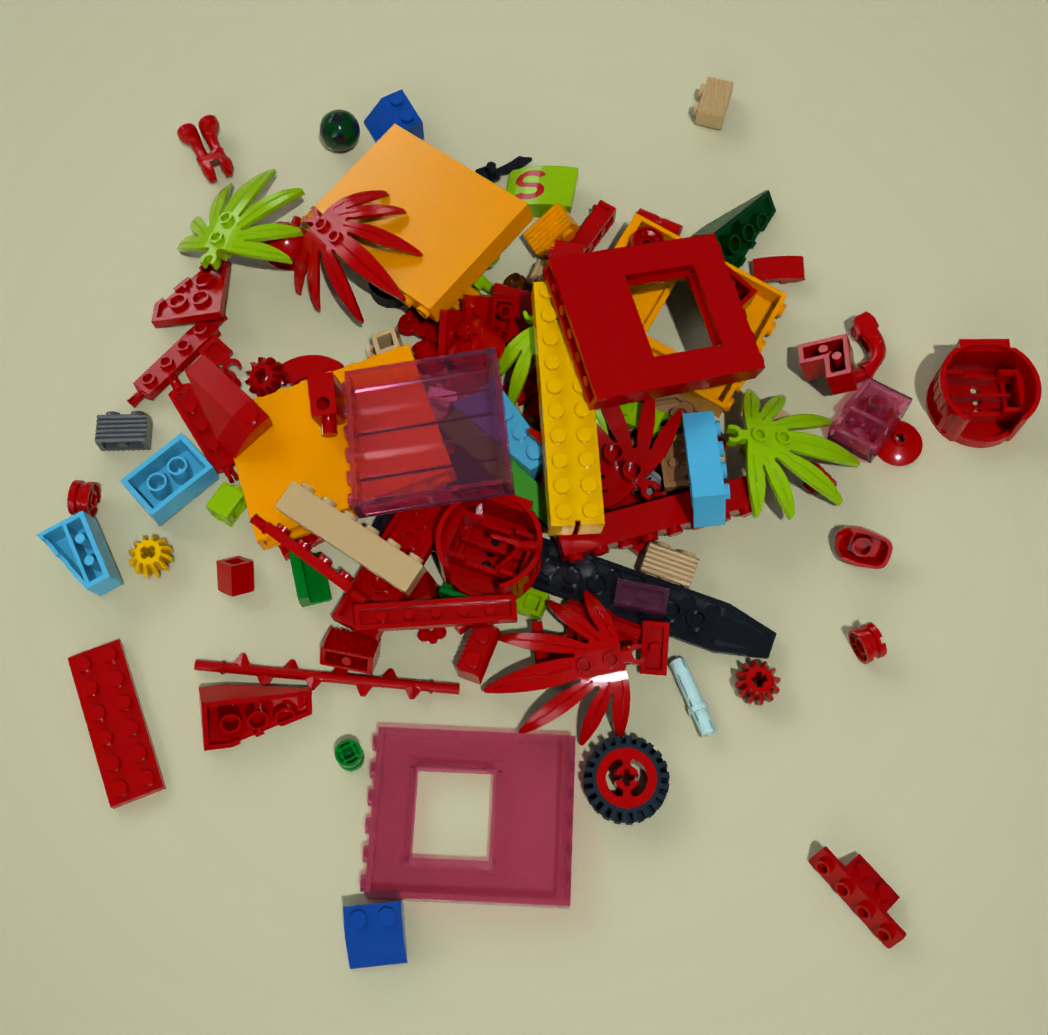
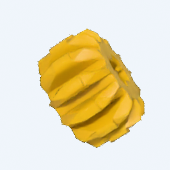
[128,534,174,579]

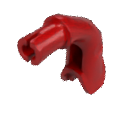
[850,312,887,384]

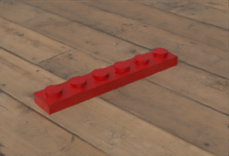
[354,594,518,633]

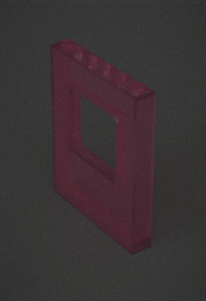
[360,727,576,909]

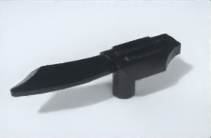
[475,156,532,182]

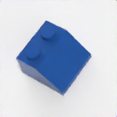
[364,89,424,143]
[343,901,408,969]

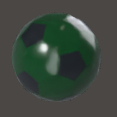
[320,109,360,151]

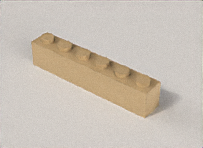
[275,481,427,596]

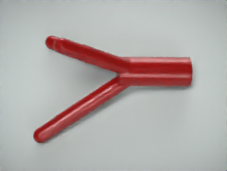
[490,533,542,571]

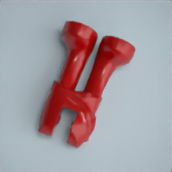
[177,115,234,184]

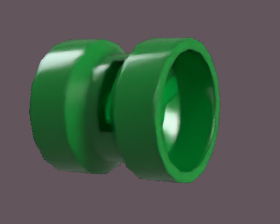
[335,739,365,772]

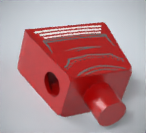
[307,372,346,438]

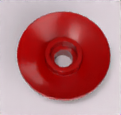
[872,420,923,466]

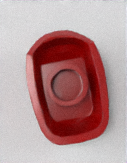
[834,525,893,569]

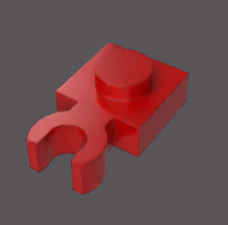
[198,335,242,370]

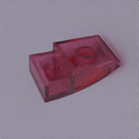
[827,377,913,463]

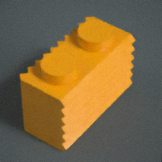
[522,202,580,259]

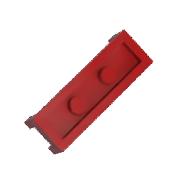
[570,200,616,253]

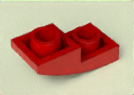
[753,256,805,284]

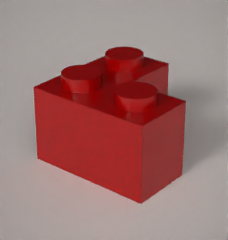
[798,333,858,395]

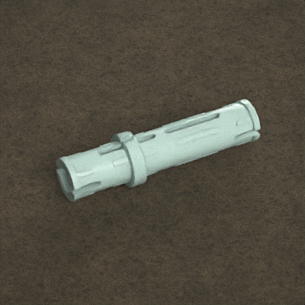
[669,657,717,737]

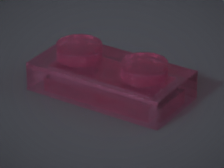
[613,578,670,616]

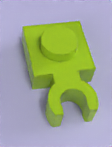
[516,589,550,621]

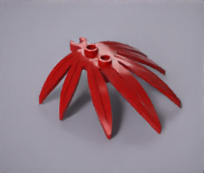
[294,190,423,323]
[528,398,682,510]
[483,590,645,746]

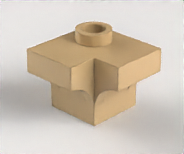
[365,326,403,359]

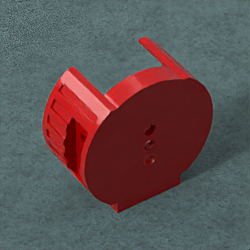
[926,339,1042,448]
[435,484,543,600]

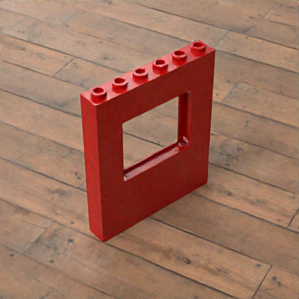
[542,233,765,410]

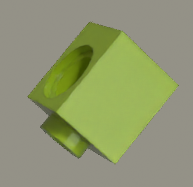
[206,482,247,527]

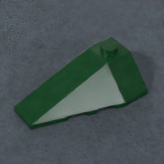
[692,190,776,268]

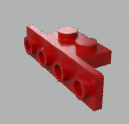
[809,846,907,949]

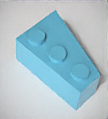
[37,510,123,596]

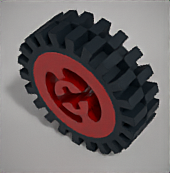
[583,735,670,825]

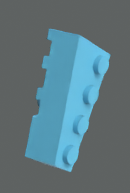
[453,380,544,480]
[682,411,730,528]

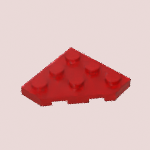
[151,259,231,328]

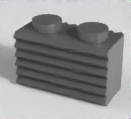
[95,411,153,451]

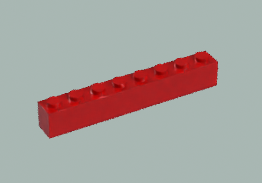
[554,476,752,563]

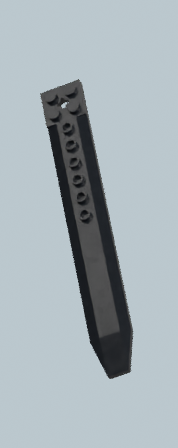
[372,501,777,659]

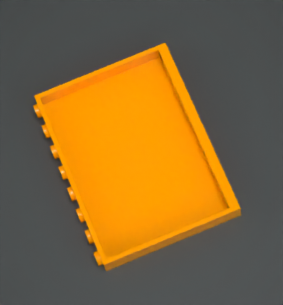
[300,123,534,322]
[233,344,458,551]

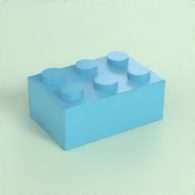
[120,433,219,527]

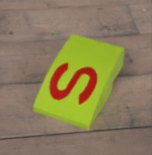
[506,166,579,218]

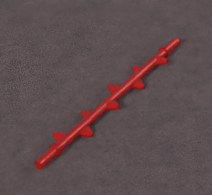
[194,653,460,700]

